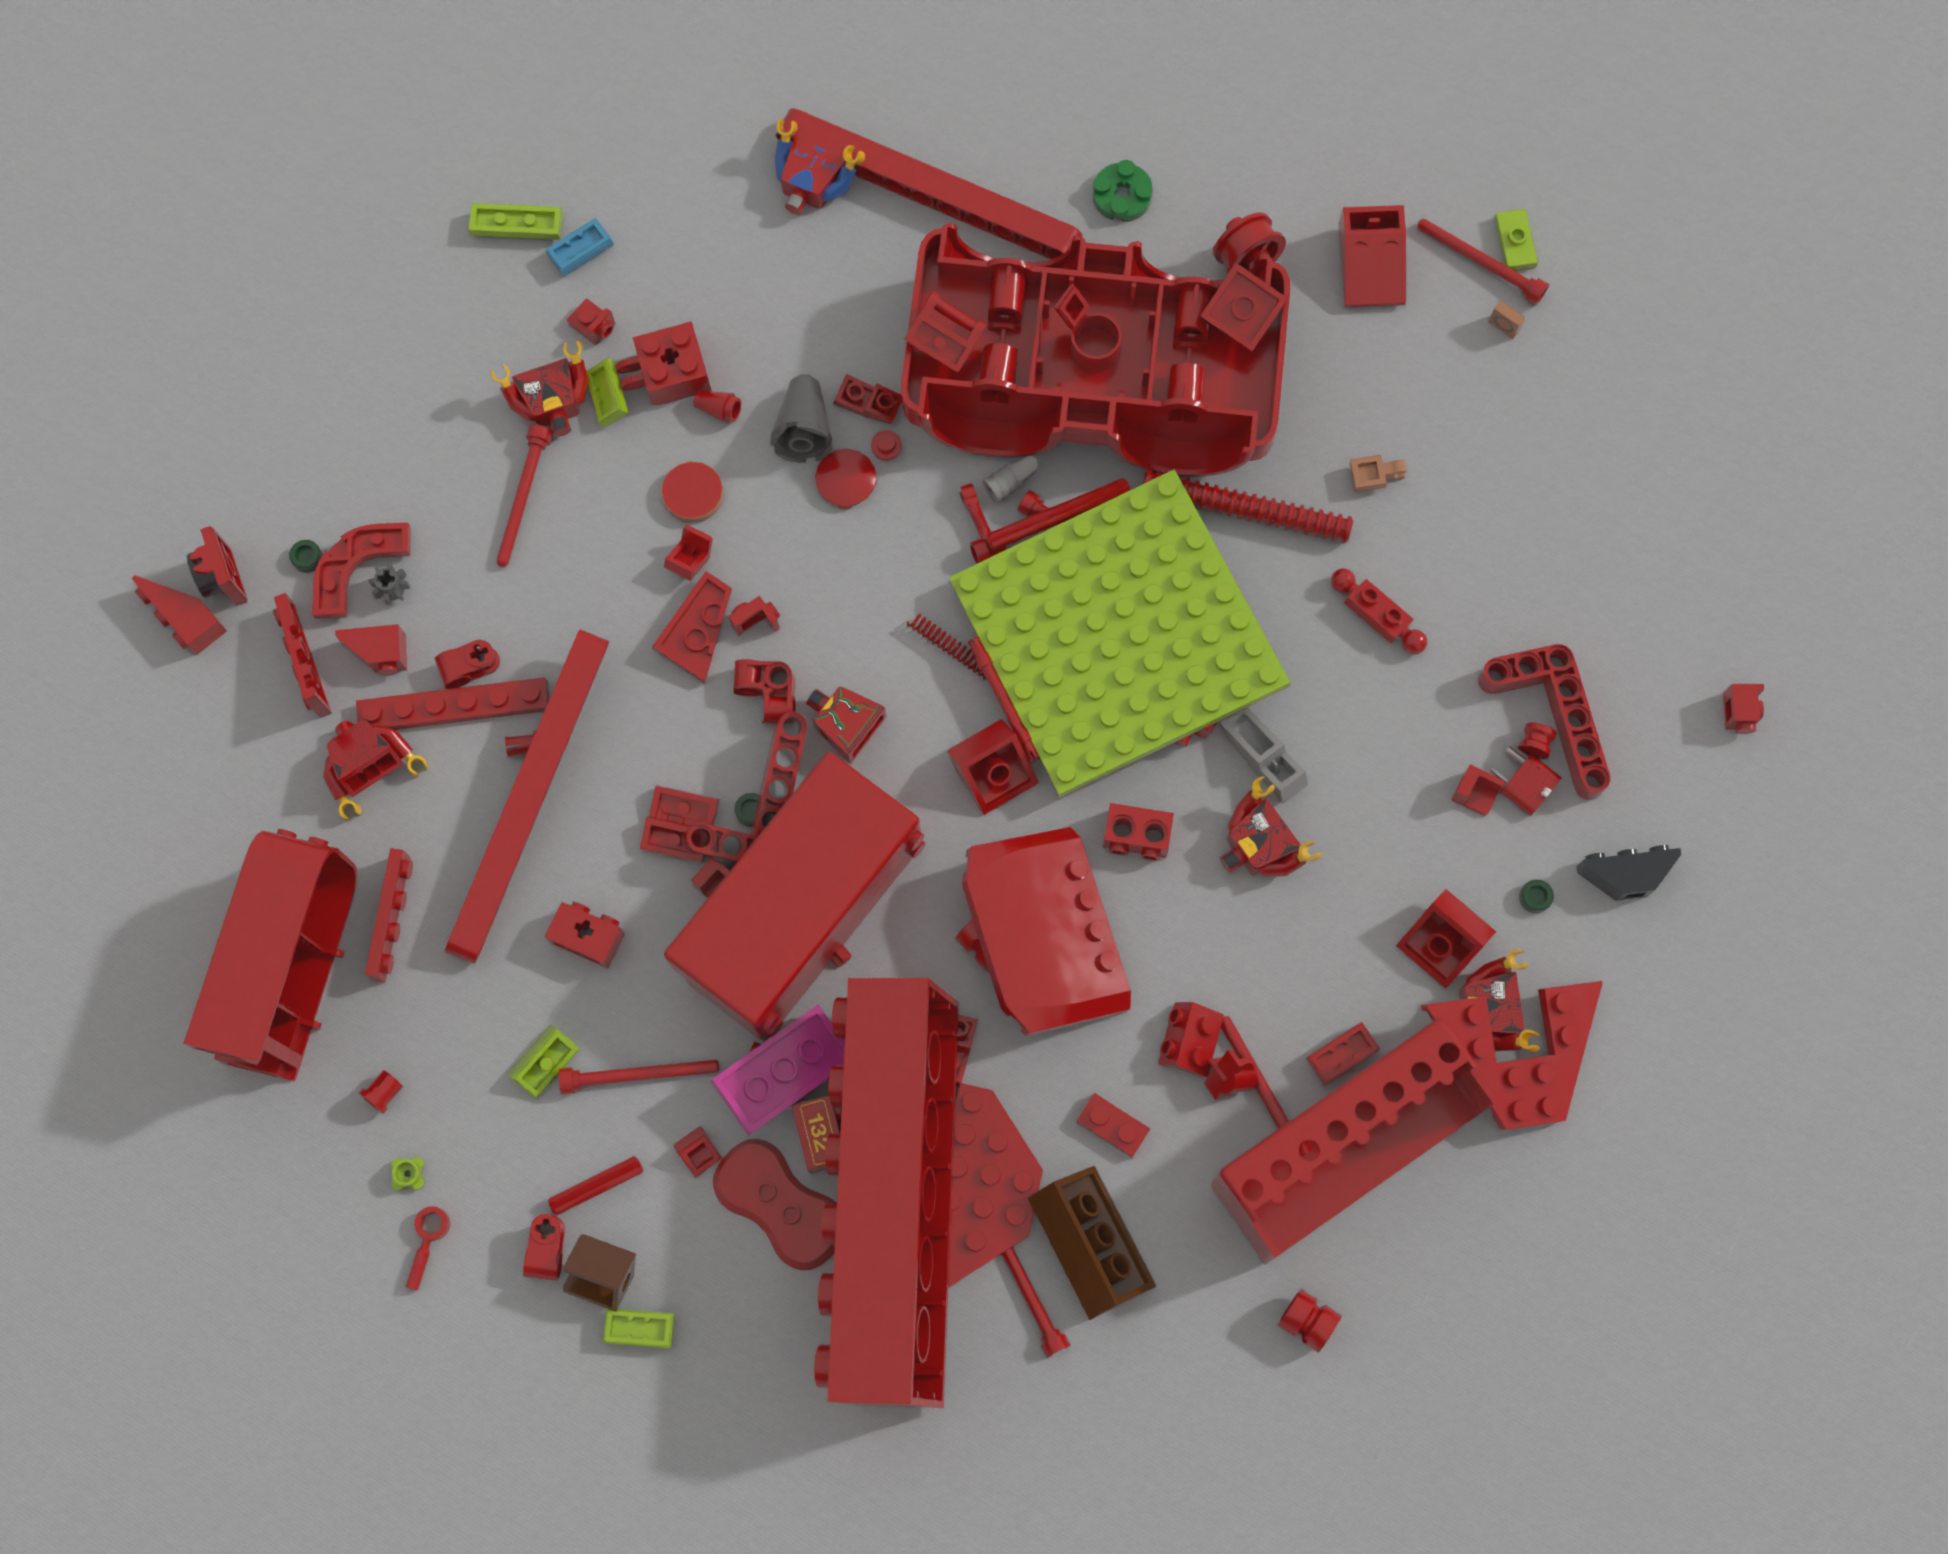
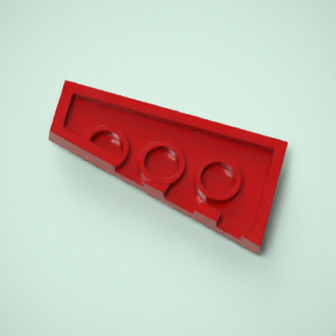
[273,593,332,718]

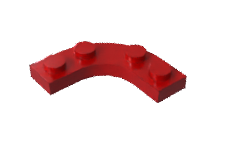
[312,522,411,619]

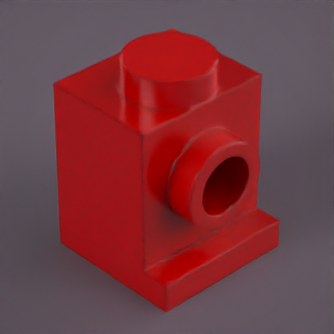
[1723,684,1764,734]

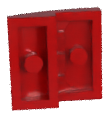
[640,785,720,863]

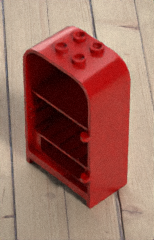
[183,829,357,1081]

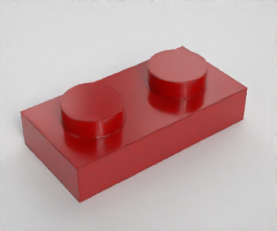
[1076,1093,1150,1158]

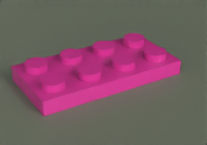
[710,1005,845,1136]

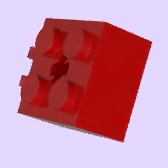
[615,321,712,405]

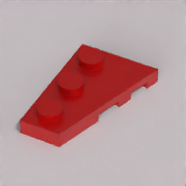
[652,571,732,684]

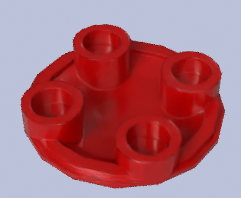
[815,449,877,510]

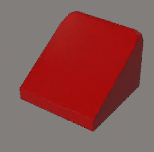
[674,1126,722,1178]

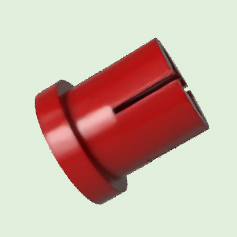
[358,1070,403,1114]

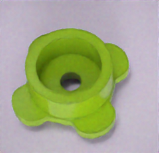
[391,1156,425,1191]

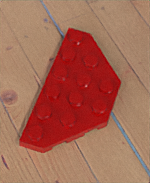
[948,1083,1043,1288]

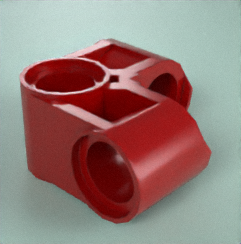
[733,659,796,724]

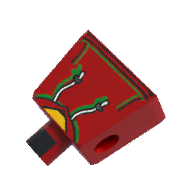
[806,686,887,764]

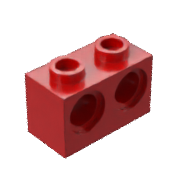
[1103,803,1174,861]

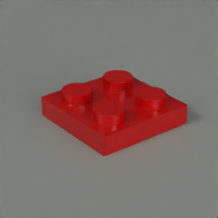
[1200,263,1288,352]

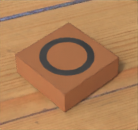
[1489,301,1525,339]

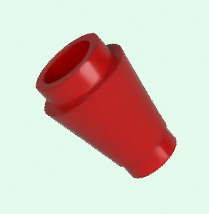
[693,390,742,423]

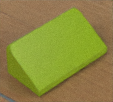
[508,1024,580,1099]

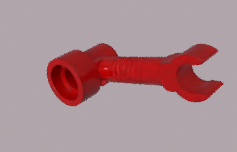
[959,483,1007,564]

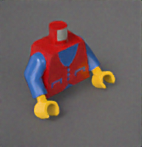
[775,118,865,215]

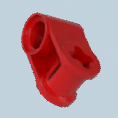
[434,639,500,689]
[523,1214,565,1281]

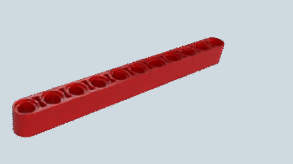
[776,108,1083,259]
[444,629,610,964]

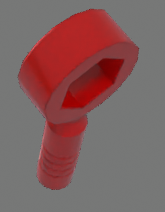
[405,1206,450,1291]

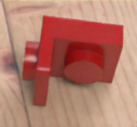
[567,298,616,345]

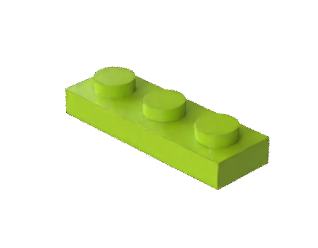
[468,203,563,240]

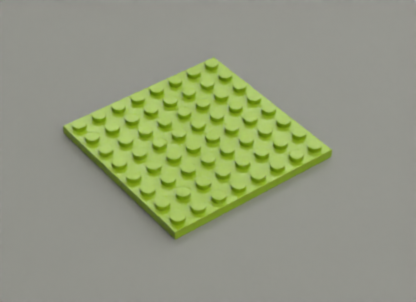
[949,469,1291,798]

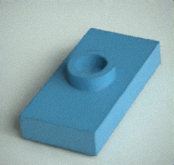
[545,218,614,276]

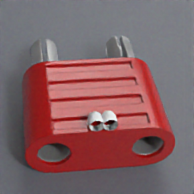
[1488,744,1562,816]

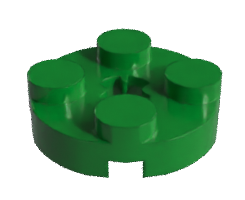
[1093,160,1153,222]

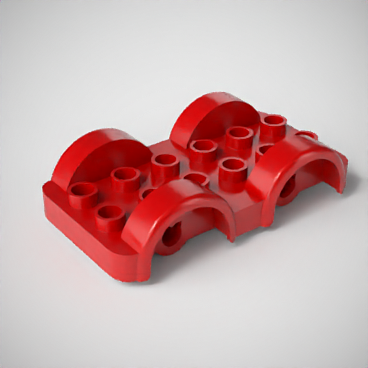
[901,223,1291,477]

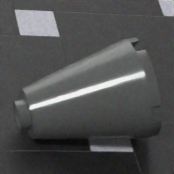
[770,374,832,463]

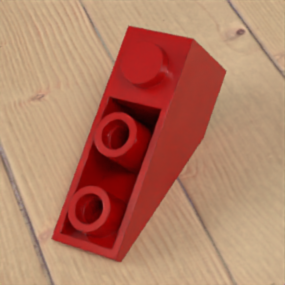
[131,575,227,655]

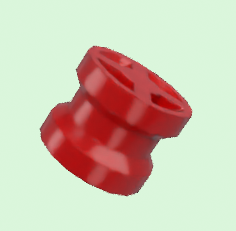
[1518,722,1557,759]

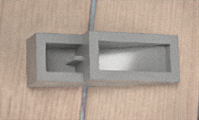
[1219,707,1308,803]

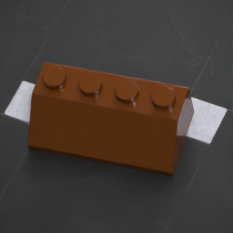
[1028,1166,1156,1320]

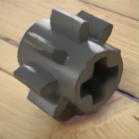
[368,563,410,605]

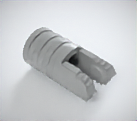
[982,455,1039,503]

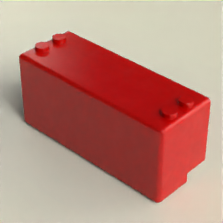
[664,752,926,1041]
[1211,1019,1499,1265]

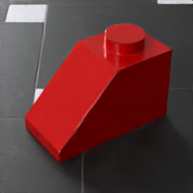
[335,624,407,676]

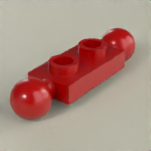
[1331,568,1428,655]

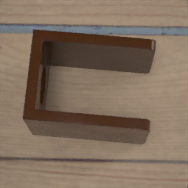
[563,1234,636,1312]

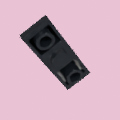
[1576,845,1681,901]

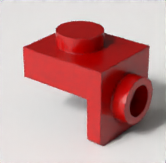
[664,525,713,581]
[728,595,780,636]

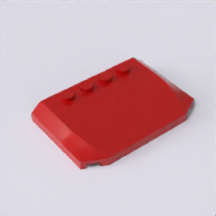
[961,827,1131,1036]

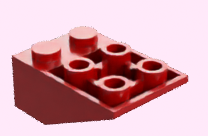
[1338,205,1406,307]

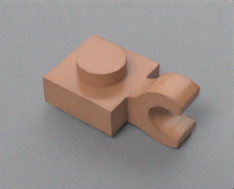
[1350,455,1407,492]

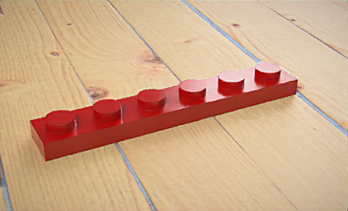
[356,677,549,730]

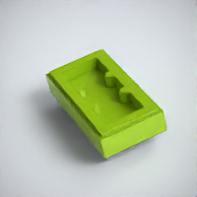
[1494,208,1538,270]
[586,358,629,427]
[603,1308,675,1349]

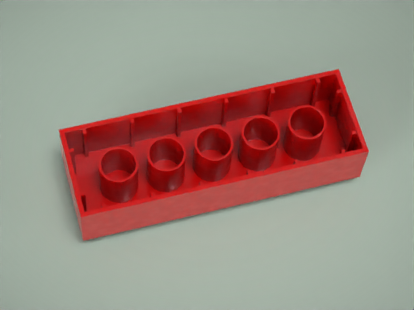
[814,978,959,1408]

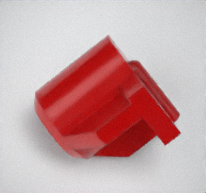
[1204,1049,1257,1100]

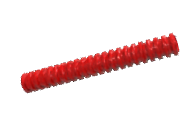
[1142,469,1353,544]

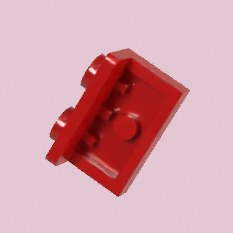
[1158,1002,1224,1077]

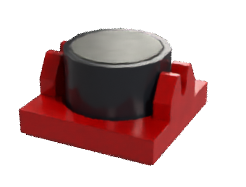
[187,526,248,606]

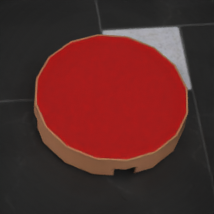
[661,461,724,522]

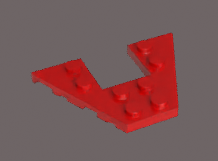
[1421,981,1602,1130]

